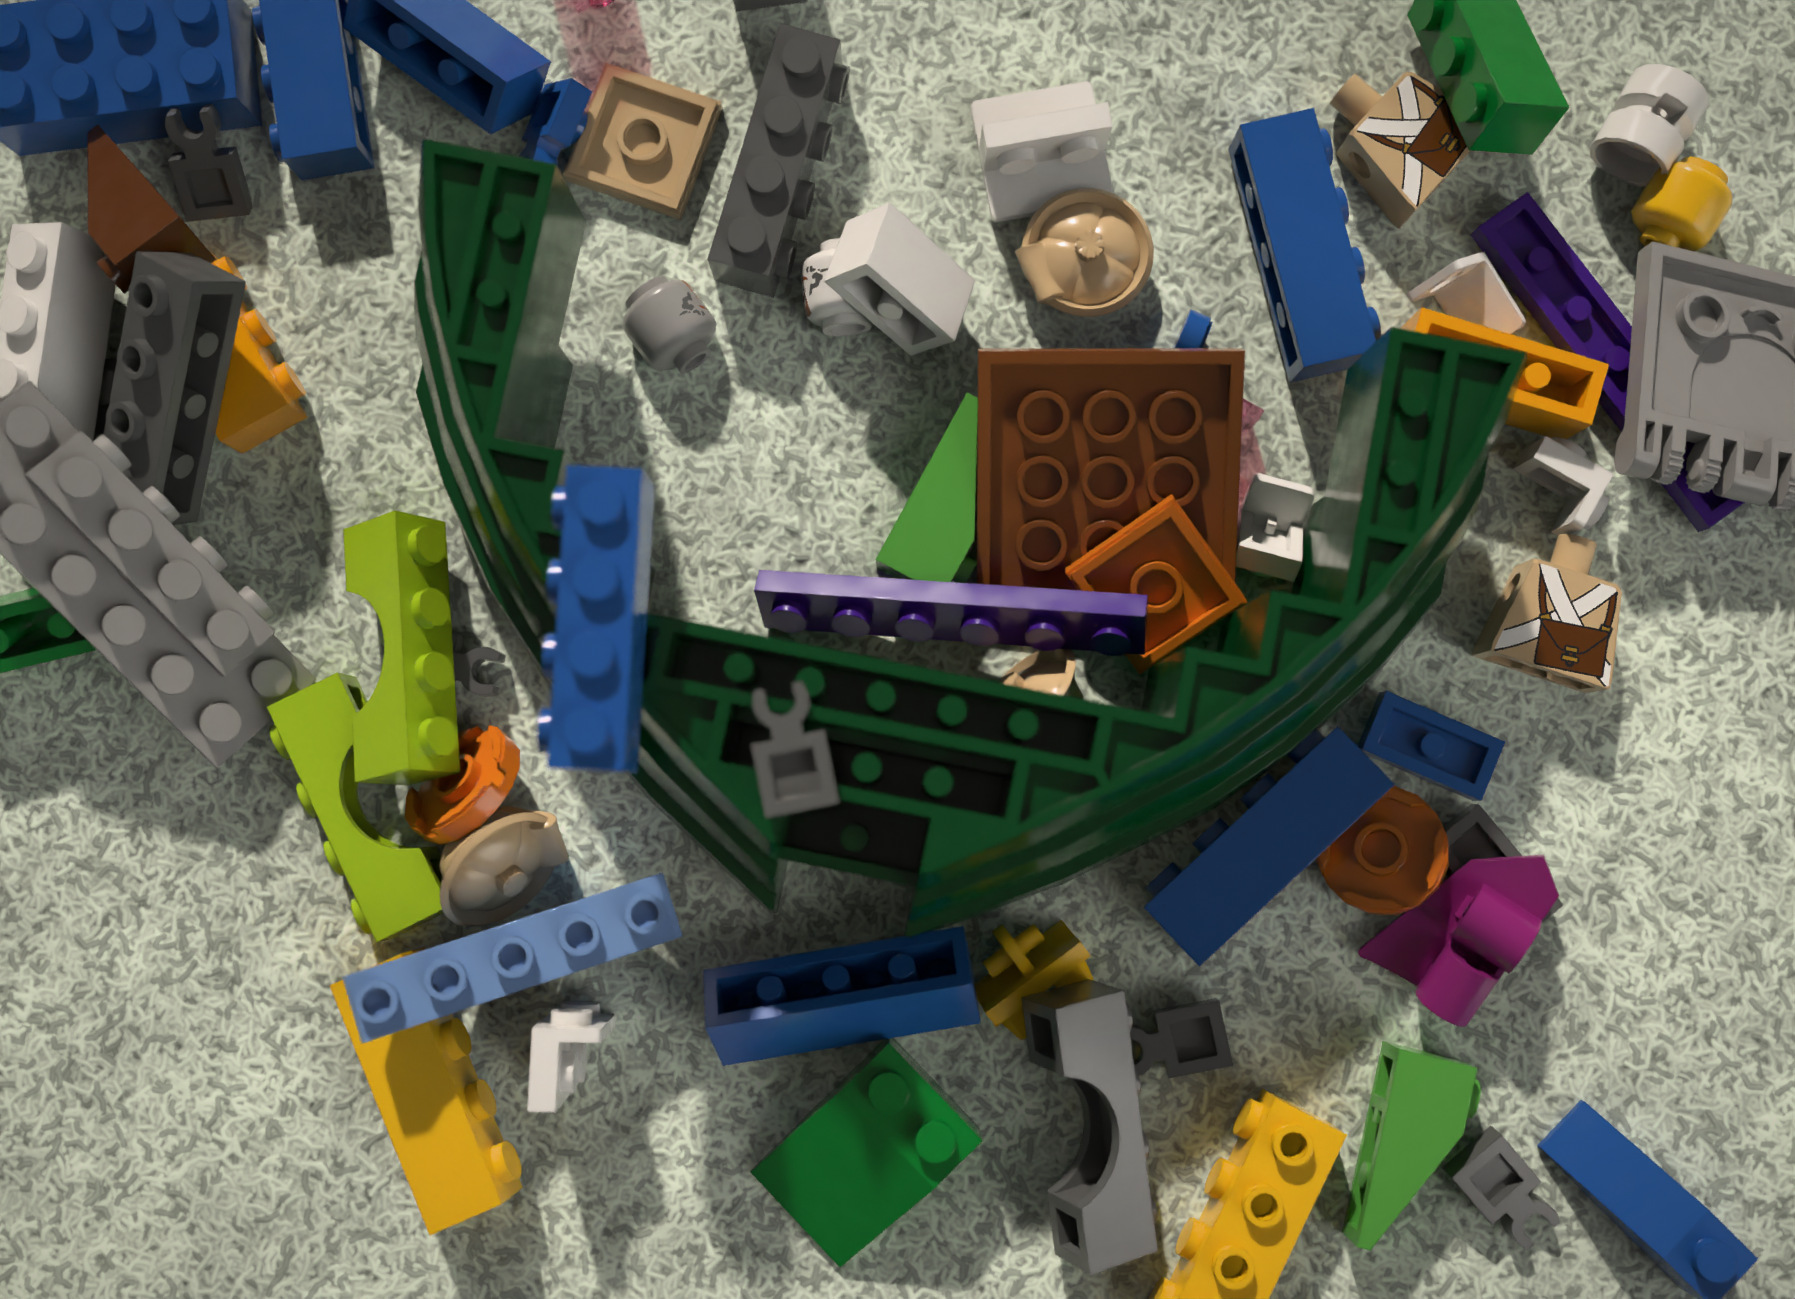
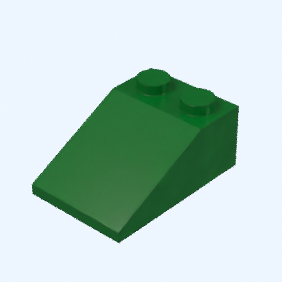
[750,1038,983,1267]

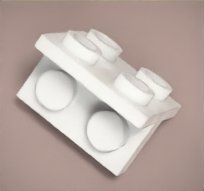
[971,81,1113,222]

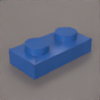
[1357,691,1505,801]

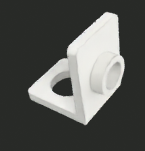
[1406,252,1526,334]

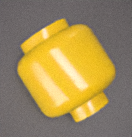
[1631,156,1733,252]

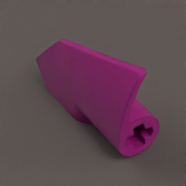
[1358,855,1559,1027]

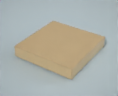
[563,63,723,220]

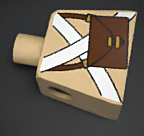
[1329,72,1470,229]
[1471,534,1622,693]

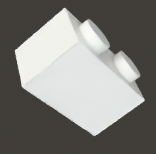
[824,202,975,356]

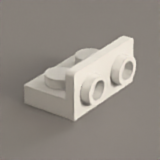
[527,1001,615,1112]

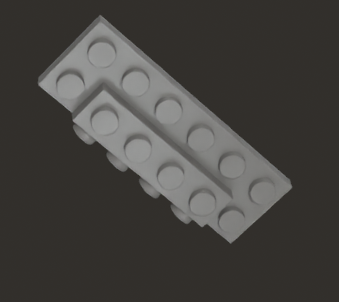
[0,381,317,768]

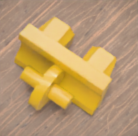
[975,919,1094,1040]

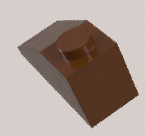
[88,124,216,294]

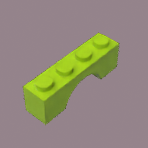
[343,510,460,786]
[267,672,444,943]

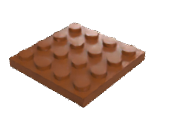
[977,348,1245,590]

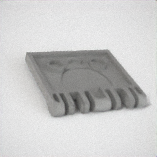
[1614,241,1795,512]

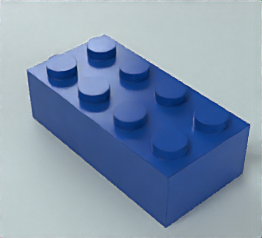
[0,0,263,156]

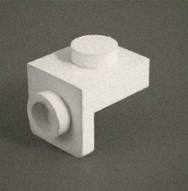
[1513,436,1614,536]
[1236,473,1314,582]

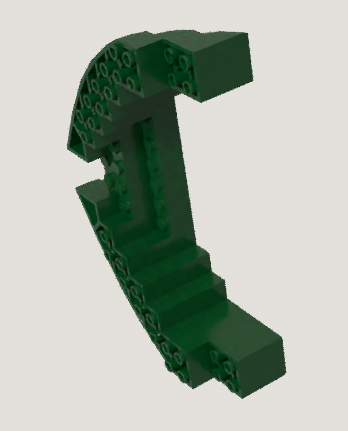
[414,139,1527,938]

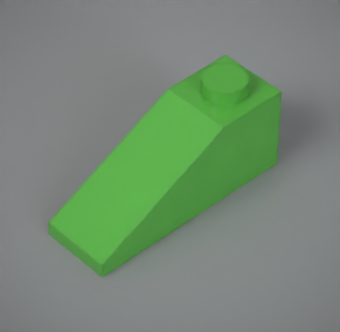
[875,392,978,583]
[1342,1041,1481,1251]

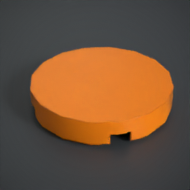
[405,725,520,845]
[1316,786,1449,915]

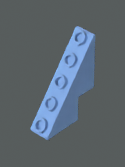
[342,873,683,1043]

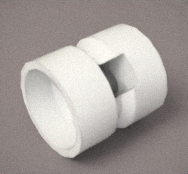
[1589,64,1709,187]

